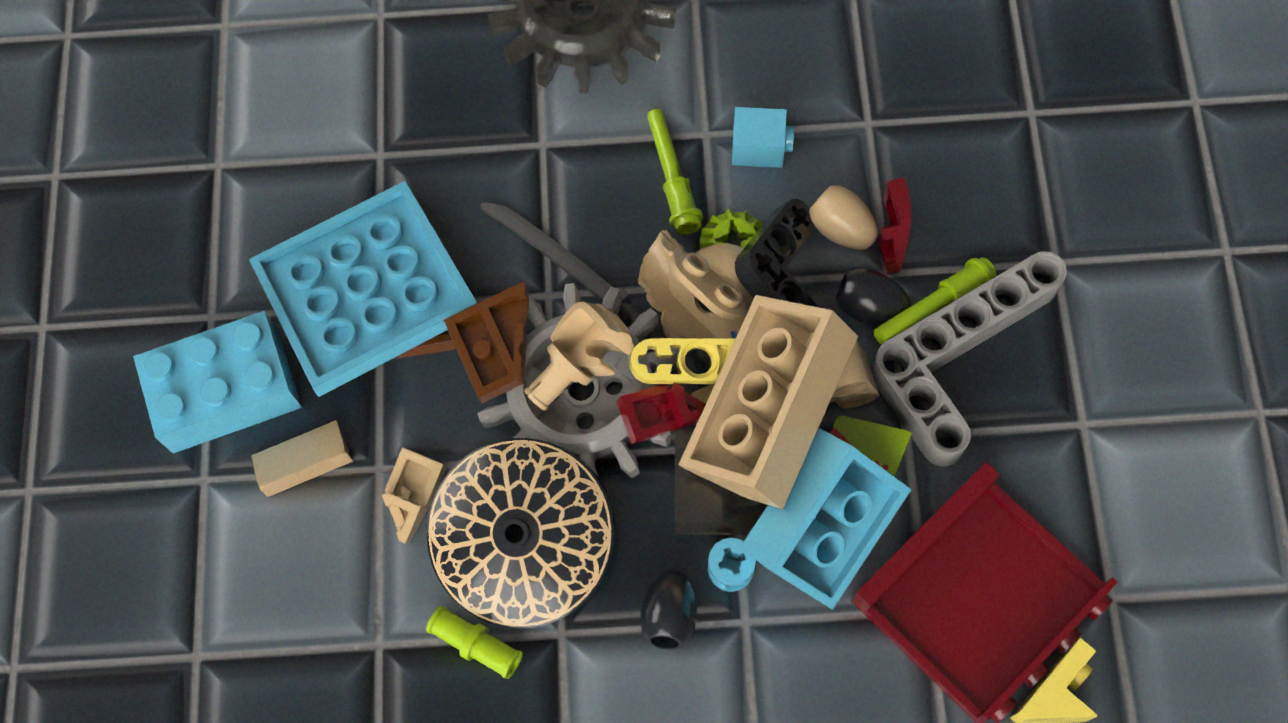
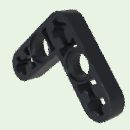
[735,199,819,308]

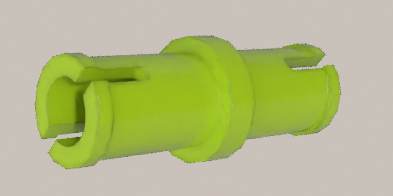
[426,605,523,679]

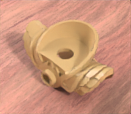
[638,230,758,350]

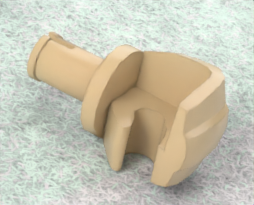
[524,302,635,411]

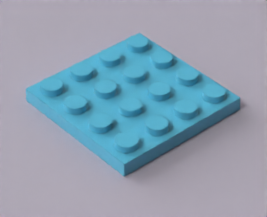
[249,181,477,397]

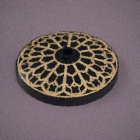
[427,438,616,629]

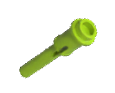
[647,109,703,235]
[874,258,997,345]

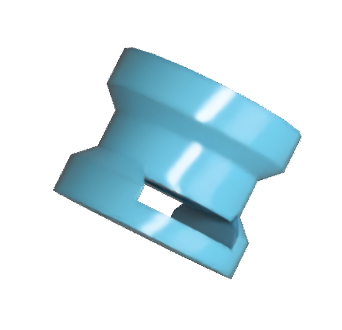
[708,538,756,592]

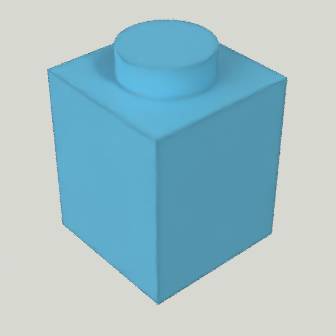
[732,107,794,168]

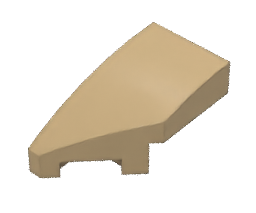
[382,447,448,544]

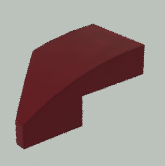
[877,177,911,275]
[616,382,706,444]

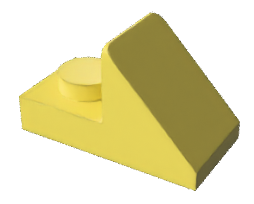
[1010,638,1097,723]

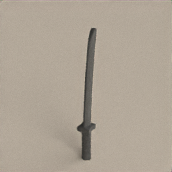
[480,202,667,340]

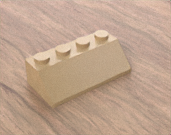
[679,295,858,509]

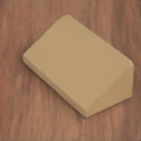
[251,420,353,497]

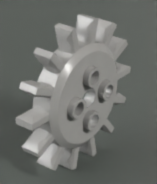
[477,283,685,478]

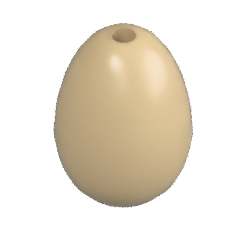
[809,185,878,250]

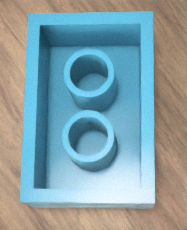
[133,311,302,453]

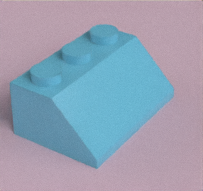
[740,428,911,610]

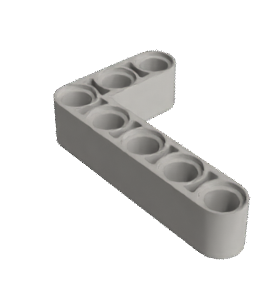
[871,251,1067,467]

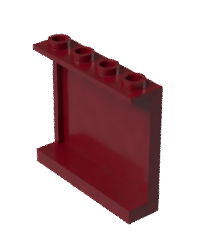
[851,462,1118,723]

